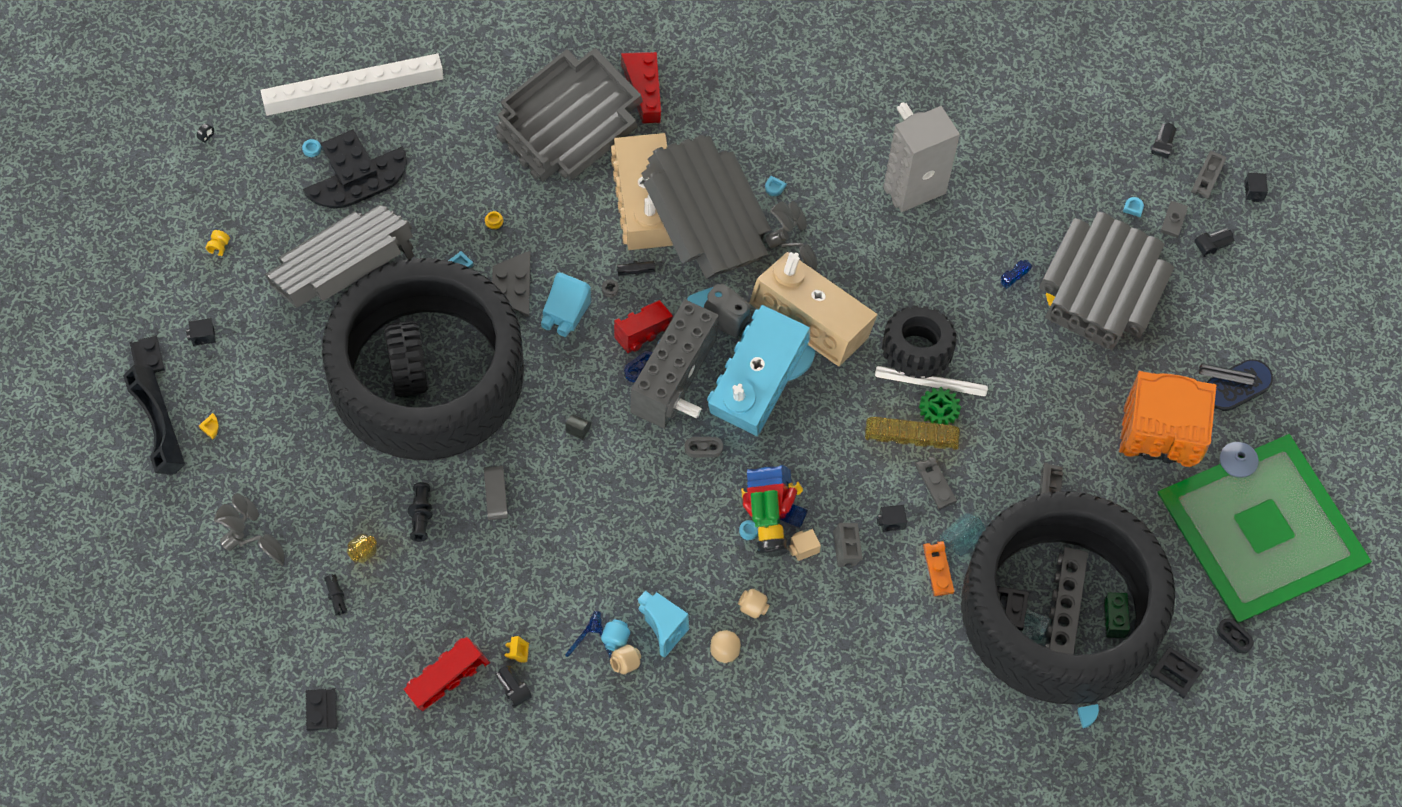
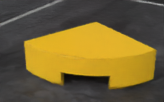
[199,413,219,439]

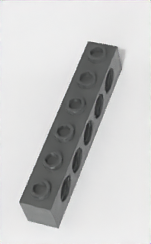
[1044,547,1088,655]

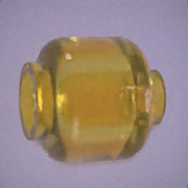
[347,533,377,563]

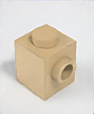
[788,529,821,561]

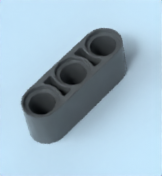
[484,466,508,520]

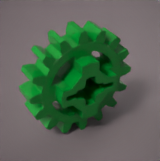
[919,387,961,428]

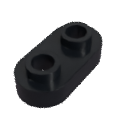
[1217,618,1254,654]

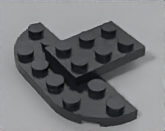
[303,129,407,209]

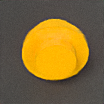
[485,211,503,229]

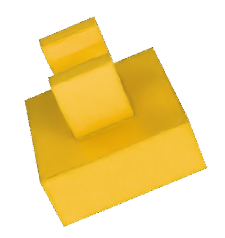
[505,636,529,663]

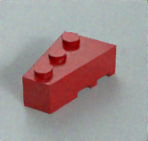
[614,300,673,353]

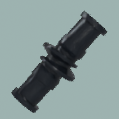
[408,482,433,542]

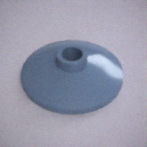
[1220,442,1259,477]

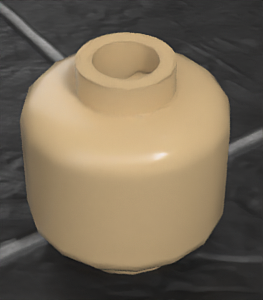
[738,589,769,618]
[610,645,641,674]

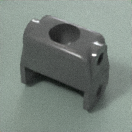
[704,283,751,337]

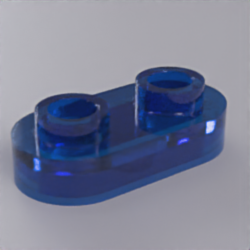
[1000,260,1032,289]
[624,351,653,382]

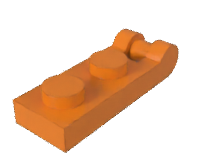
[923,541,954,596]

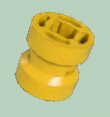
[206,230,230,256]

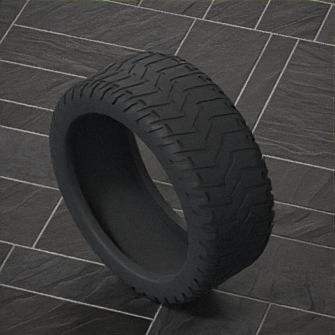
[322,258,524,460]
[961,491,1176,705]

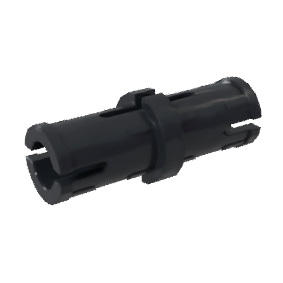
[617,260,655,276]
[324,574,348,616]

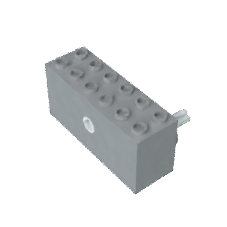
[883,102,960,212]

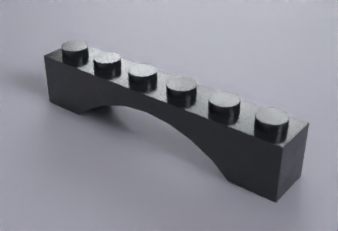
[123,365,185,475]

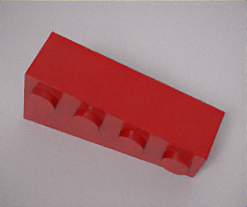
[621,52,661,124]
[403,637,490,711]

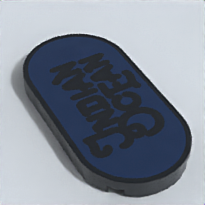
[1207,359,1273,411]

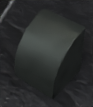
[566,414,592,440]

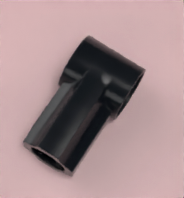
[1151,123,1177,159]
[1194,228,1234,257]
[495,665,532,708]

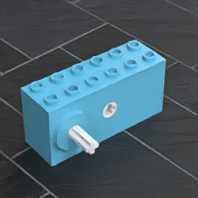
[707,305,810,437]

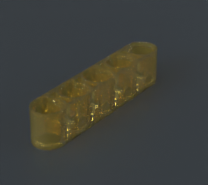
[865,417,960,450]

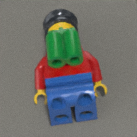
[741,465,803,557]

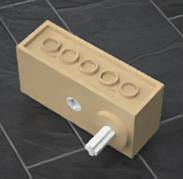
[611,133,673,250]
[749,252,878,367]

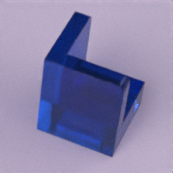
[780,504,808,528]

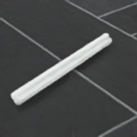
[875,366,988,396]

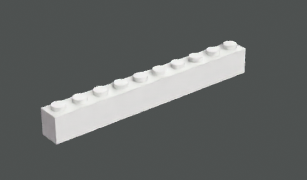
[261,54,443,116]

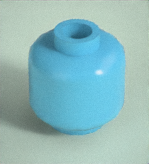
[601,619,630,651]

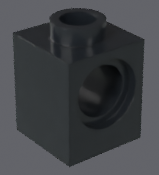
[1244,173,1268,202]
[186,318,216,346]
[877,505,907,532]

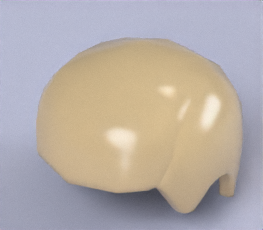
[711,630,741,663]

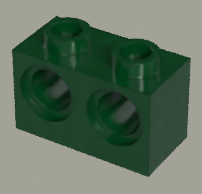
[1104,592,1130,638]

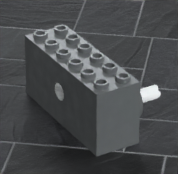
[631,299,719,429]

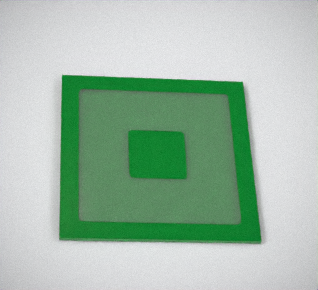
[1157,434,1372,624]

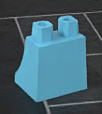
[541,272,591,337]
[638,591,689,657]

